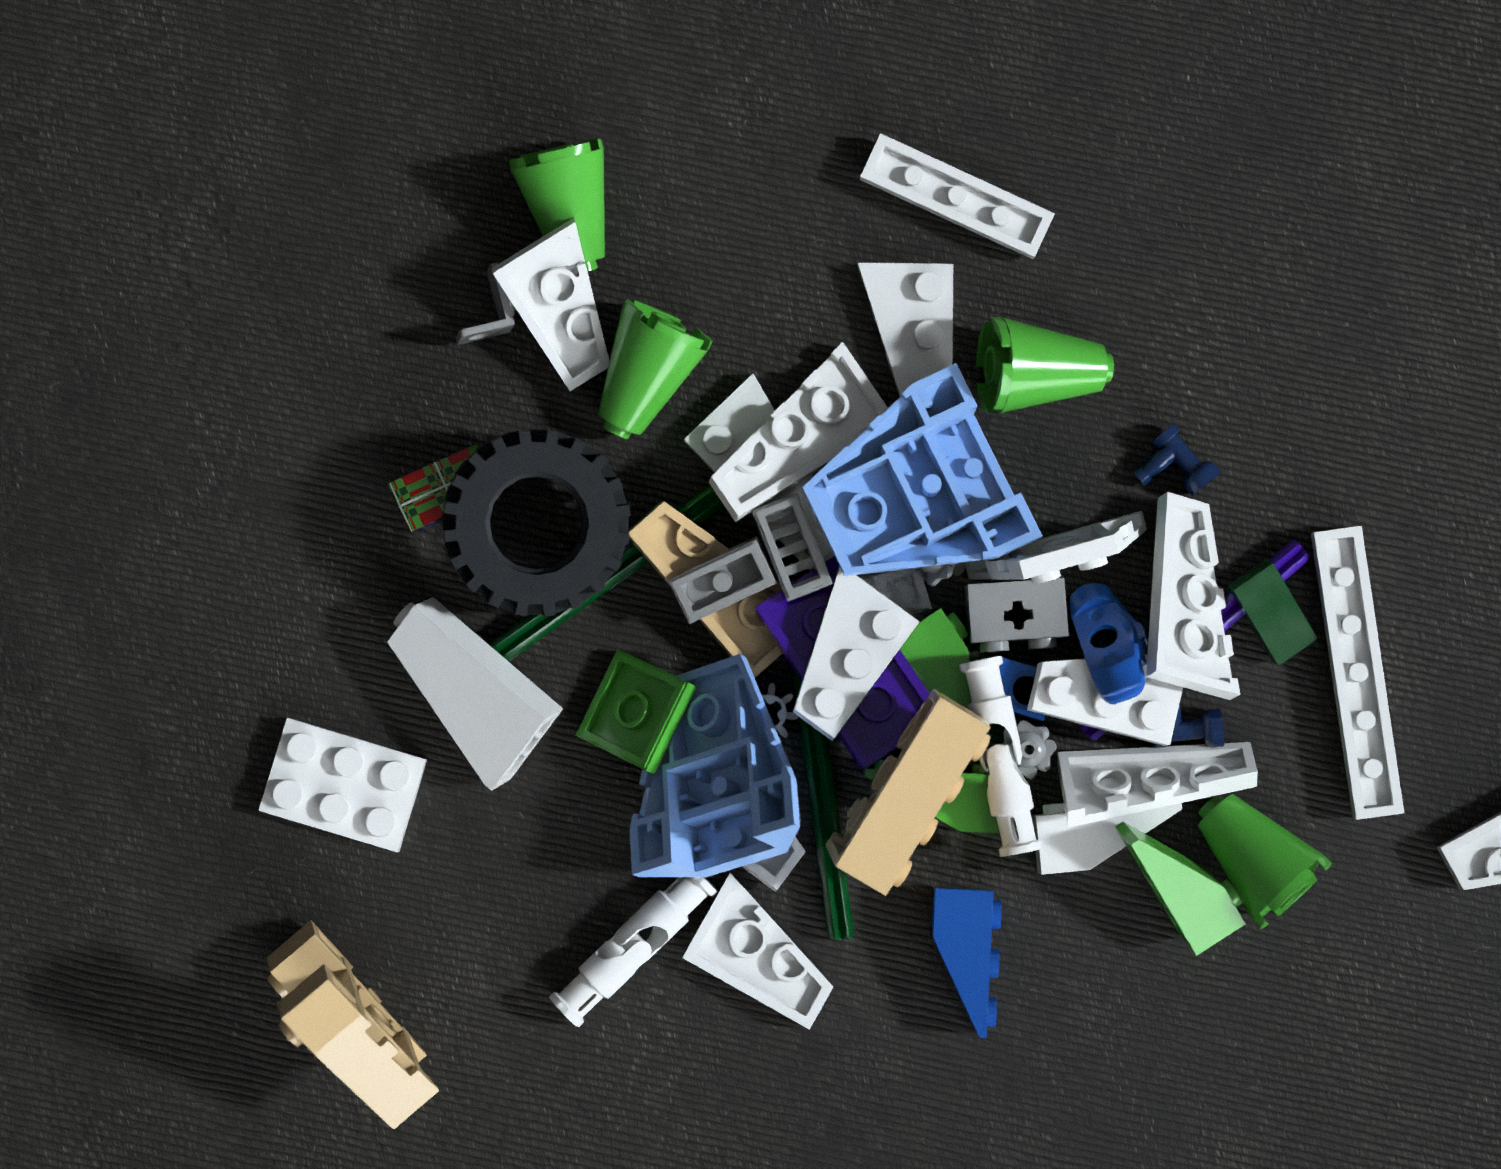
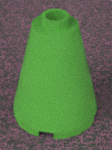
[508,138,605,271]
[598,299,713,439]
[976,317,1114,414]
[1198,794,1332,929]

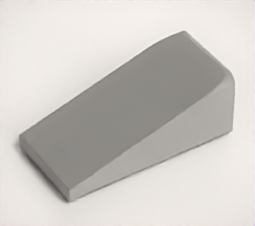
[668,536,778,624]

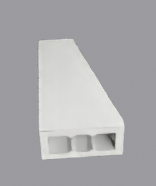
[387,597,563,791]

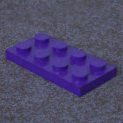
[754,556,930,772]

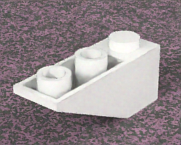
[1032,803,1182,874]

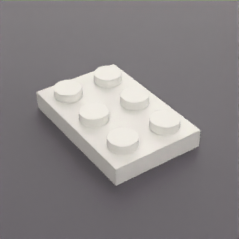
[259,718,427,852]

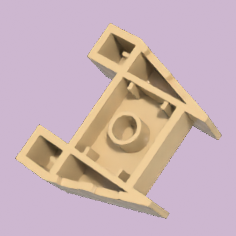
[267,920,439,1130]

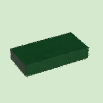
[1227,559,1318,666]

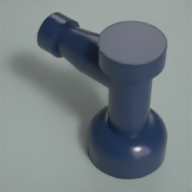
[1132,424,1222,496]
[1155,704,1224,748]

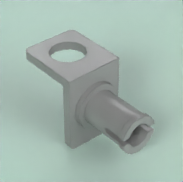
[456,262,516,345]

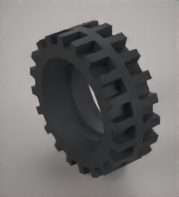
[441,429,630,617]

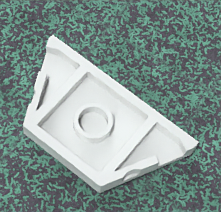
[965,511,1147,584]

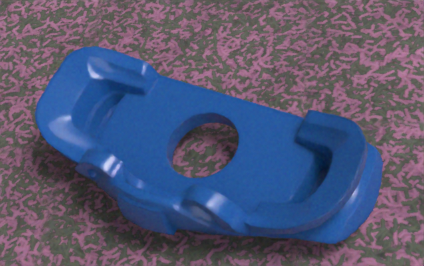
[1069,583,1148,704]

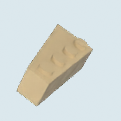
[825,689,991,896]

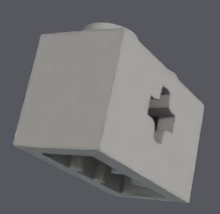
[964,578,1069,653]

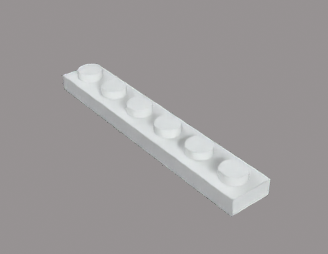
[1311,526,1404,820]

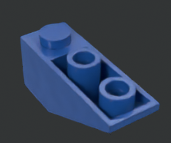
[930,886,1002,1038]

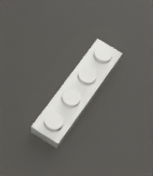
[860,133,1055,259]

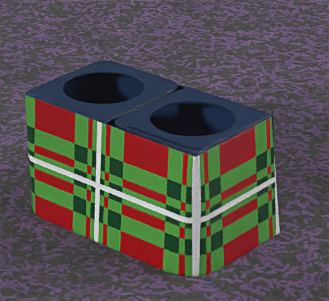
[387,444,480,533]

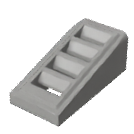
[752,493,833,602]

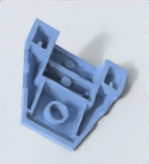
[802,363,1042,576]
[630,654,800,877]

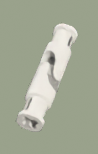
[959,656,1043,857]
[549,877,718,1027]

